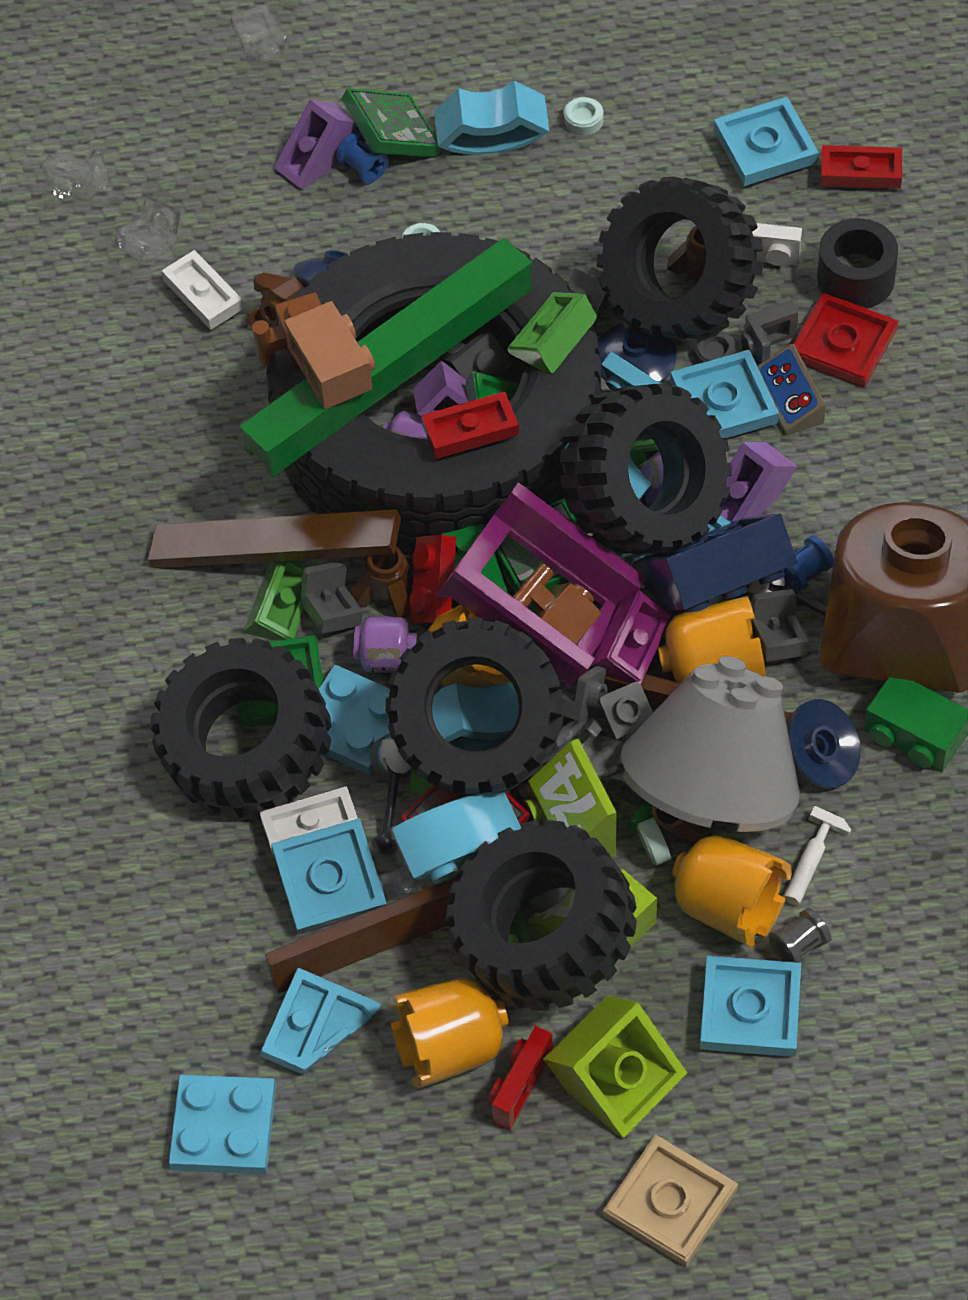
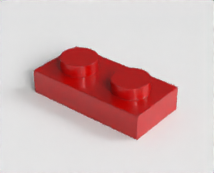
[820,145,902,189]
[421,391,519,459]
[410,534,456,626]
[488,1025,553,1131]

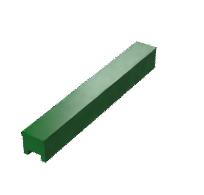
[239,238,533,477]

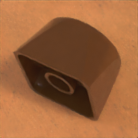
[819,502,968,693]

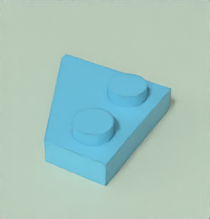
[259,968,381,1075]

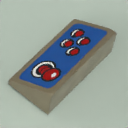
[757,344,826,435]

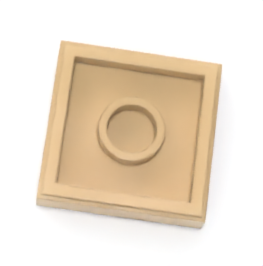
[603,1134,738,1267]

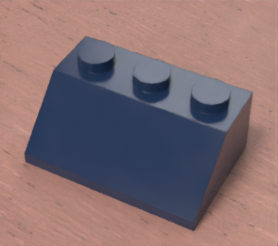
[631,513,798,612]

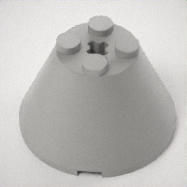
[619,656,800,832]

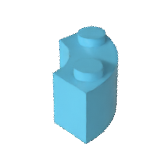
[434,80,549,155]
[432,682,519,751]
[391,791,521,884]

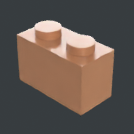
[284,301,375,409]

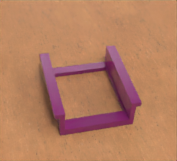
[436,483,646,690]

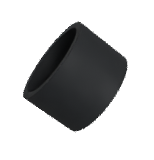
[817,218,898,308]

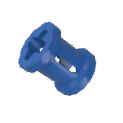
[336,132,389,184]
[783,535,834,591]

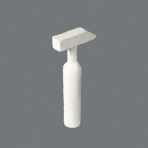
[783,806,851,906]

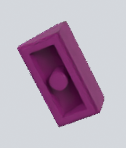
[590,590,672,684]

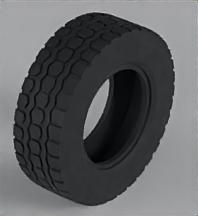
[266,232,601,555]

